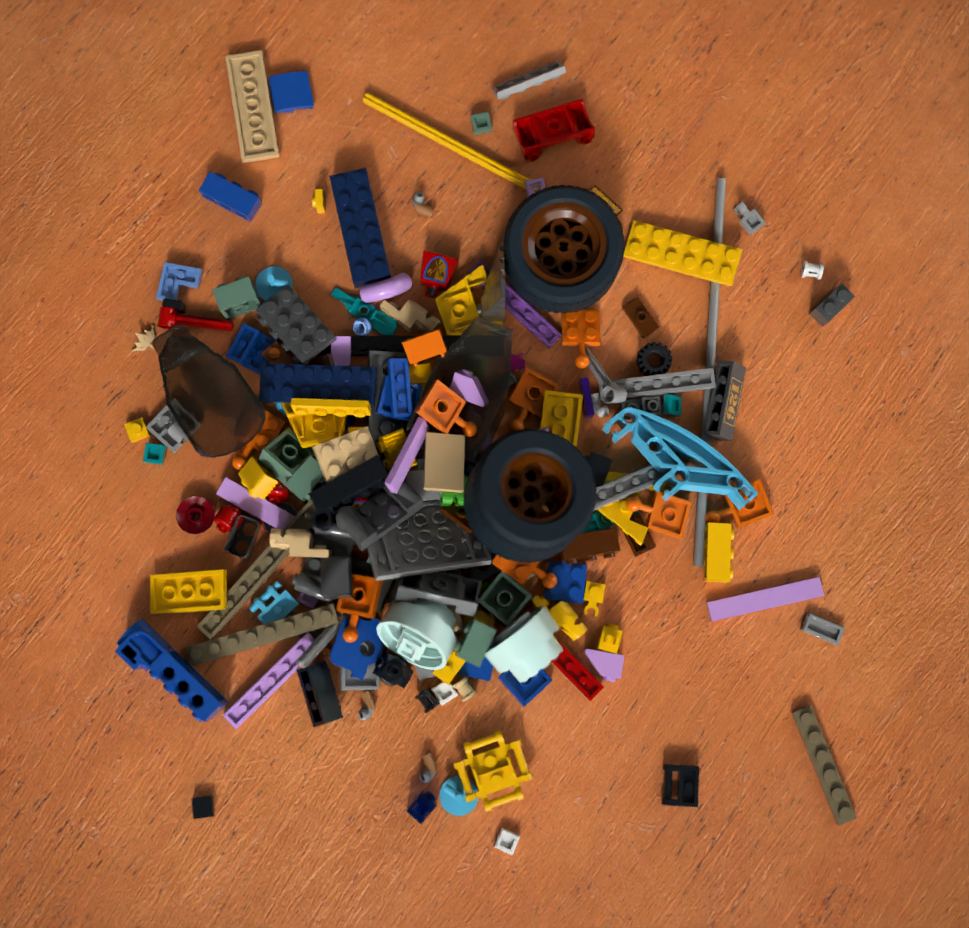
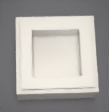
[431,682,458,705]
[494,828,520,855]

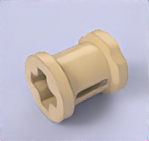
[453,676,478,702]

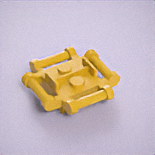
[453,730,534,812]

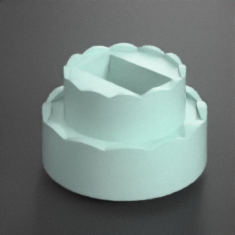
[377,598,457,670]
[485,605,563,683]

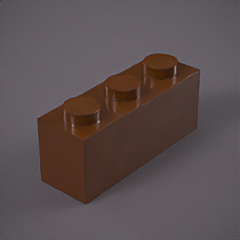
[559,528,621,565]

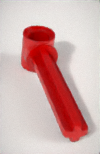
[157,307,234,332]

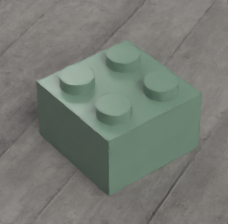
[212,276,261,320]
[258,428,315,484]
[284,455,325,504]
[478,571,532,628]
[454,619,497,667]

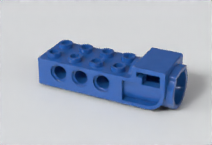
[115,619,228,722]

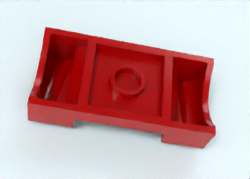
[512,98,595,161]

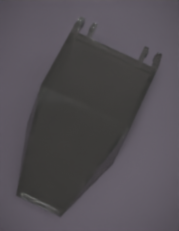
[406,317,513,474]

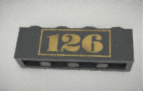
[704,361,746,441]

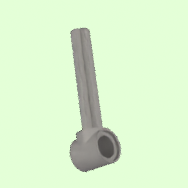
[577,346,627,404]
[296,612,351,668]

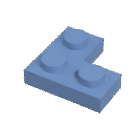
[156,262,203,301]

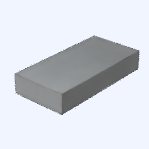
[801,612,845,646]

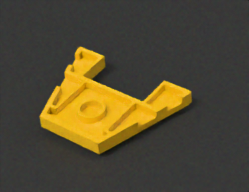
[435,265,506,336]
[281,403,348,449]
[597,472,667,545]

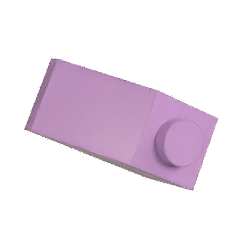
[450,369,489,407]
[583,648,624,682]

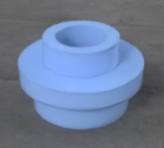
[353,317,371,336]

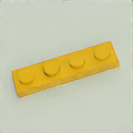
[291,398,372,418]
[432,610,495,685]

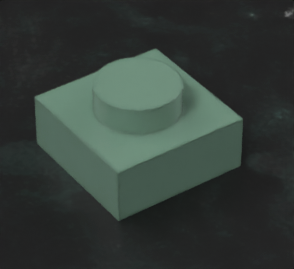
[470,112,492,135]

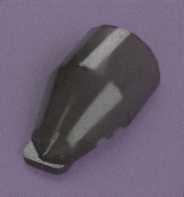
[152,325,266,458]

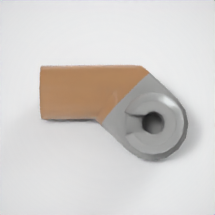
[413,192,435,218]
[358,690,376,720]
[419,752,437,783]

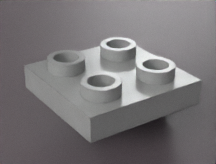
[146,399,201,454]

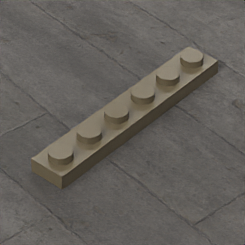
[791,705,857,826]

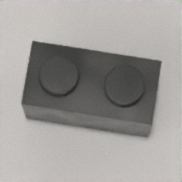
[810,284,855,327]

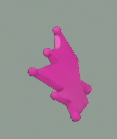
[500,353,526,373]

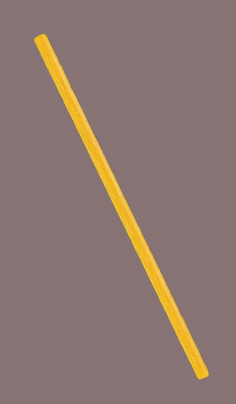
[363,92,624,232]

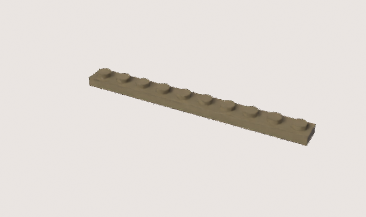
[197,482,326,640]

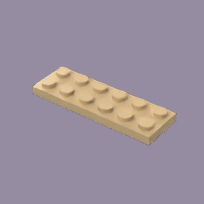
[225,50,280,163]

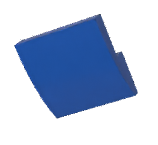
[268,71,314,113]
[226,323,280,375]

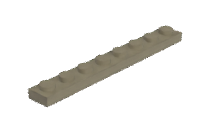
[185,604,340,667]

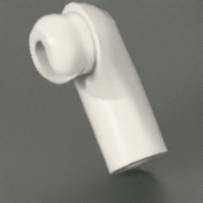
[591,393,609,417]

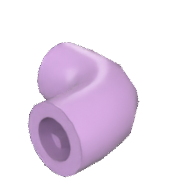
[360,273,412,303]

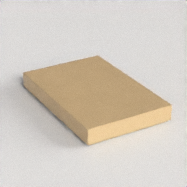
[423,432,465,493]

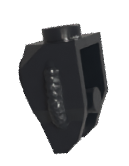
[372,651,413,688]

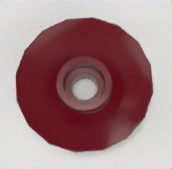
[176,496,215,534]

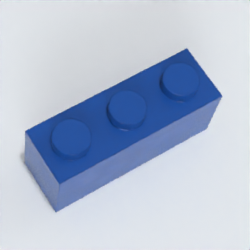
[198,172,262,222]

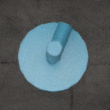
[255,266,293,301]
[440,775,478,816]

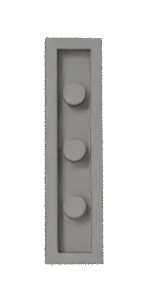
[491,60,566,100]

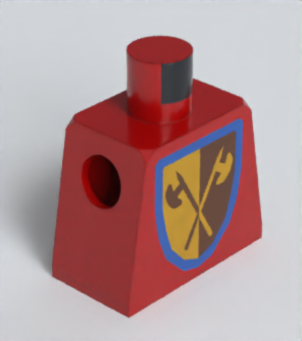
[420,250,459,298]

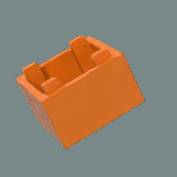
[402,328,447,367]

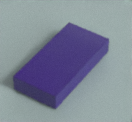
[579,377,594,419]

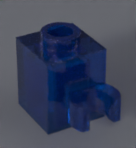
[406,790,437,824]

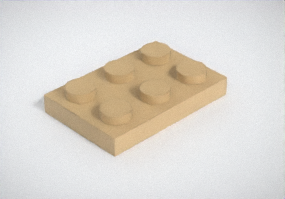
[312,426,379,483]

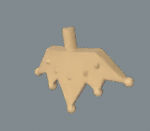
[131,325,156,352]

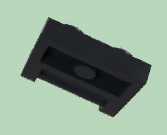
[661,764,699,807]

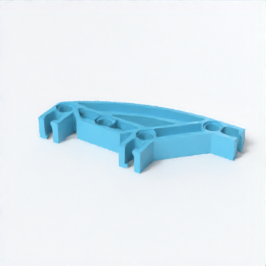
[602,407,759,510]

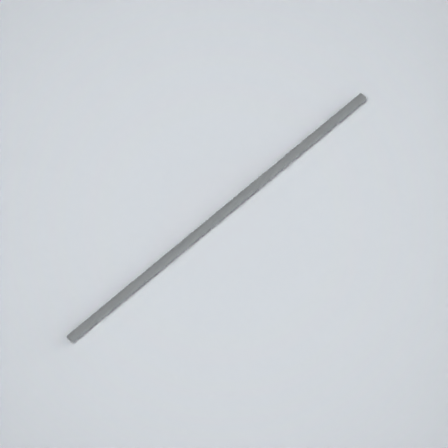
[693,178,726,567]

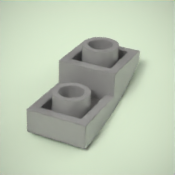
[620,396,662,420]

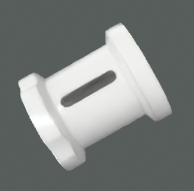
[801,260,824,280]

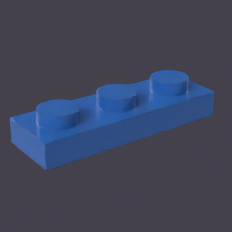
[387,358,413,418]

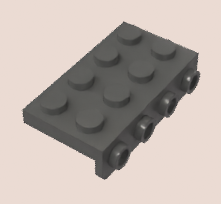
[256,284,337,365]

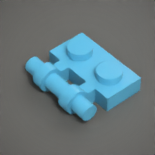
[248,580,300,624]

